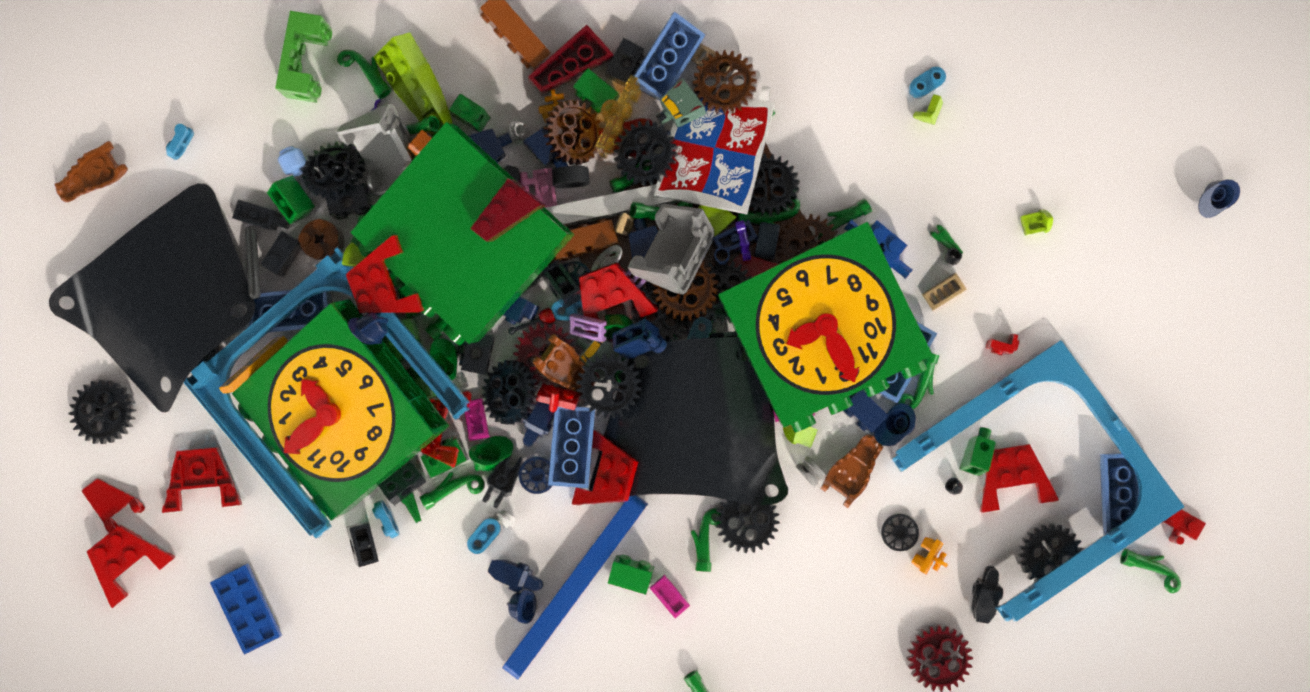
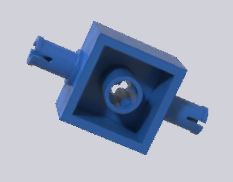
[844,219,913,279]

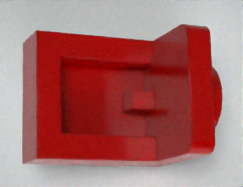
[985,334,1019,356]

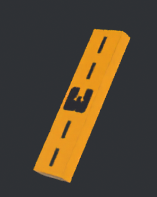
[219,336,288,393]

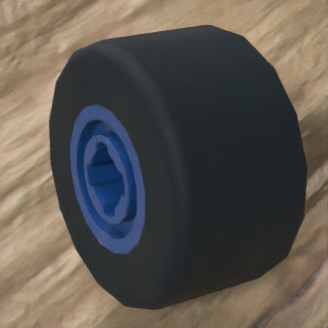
[755,222,780,260]

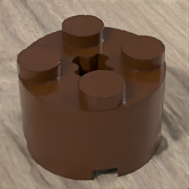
[298,219,344,261]

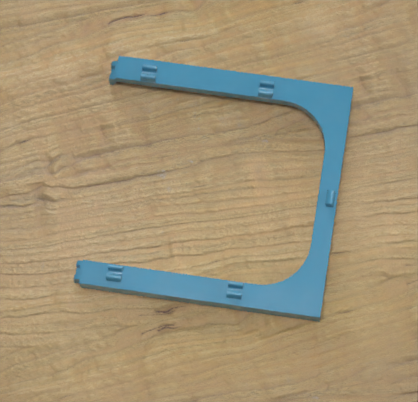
[184,247,470,538]
[892,340,1185,622]

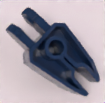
[522,402,554,447]
[488,560,544,593]

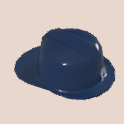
[1198,179,1240,218]
[348,312,389,345]
[874,403,916,446]
[506,590,537,624]

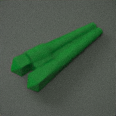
[930,225,963,254]
[401,492,422,523]

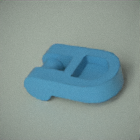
[166,124,194,160]

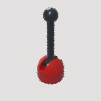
[508,307,555,335]

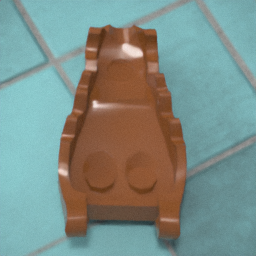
[54,141,128,203]
[532,334,596,396]
[820,434,883,508]

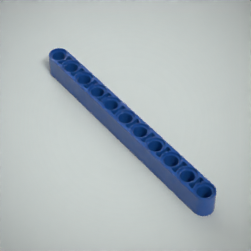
[502,495,648,680]

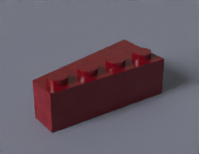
[528,25,613,96]

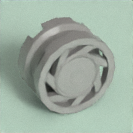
[795,456,826,487]

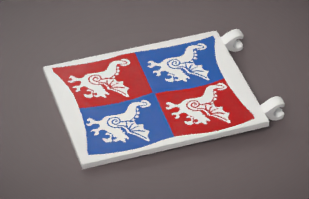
[654,75,775,214]

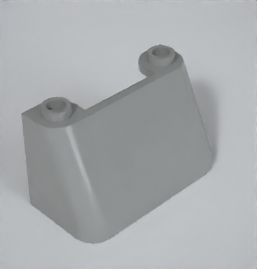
[337,104,416,196]
[628,204,714,294]

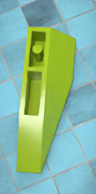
[374,32,453,137]

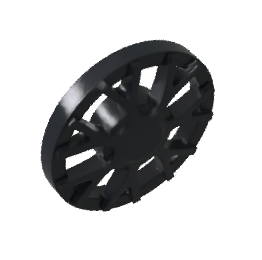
[881,514,919,552]

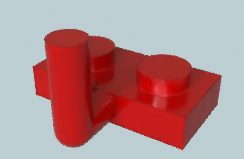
[536,384,581,412]
[1163,509,1206,545]

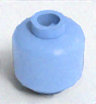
[278,146,307,177]

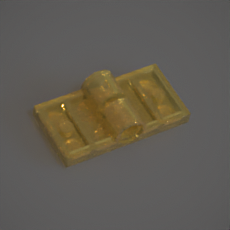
[596,75,642,159]

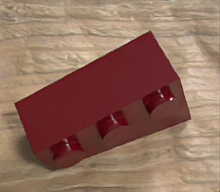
[470,178,546,242]

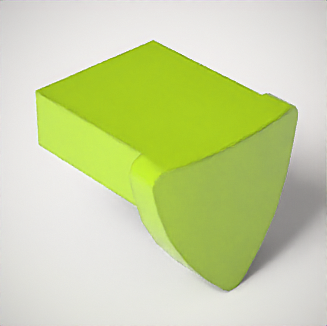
[913,94,943,125]
[1020,209,1053,236]
[342,243,366,266]
[783,425,818,448]

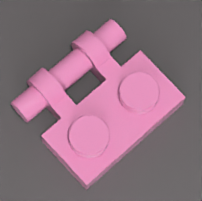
[518,168,557,208]

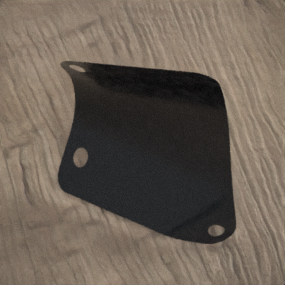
[49,183,255,413]
[589,337,789,505]

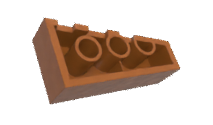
[478,0,551,70]
[546,218,619,267]

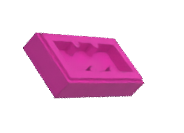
[465,398,490,441]
[649,574,690,619]

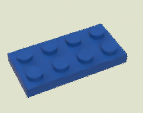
[210,564,282,655]

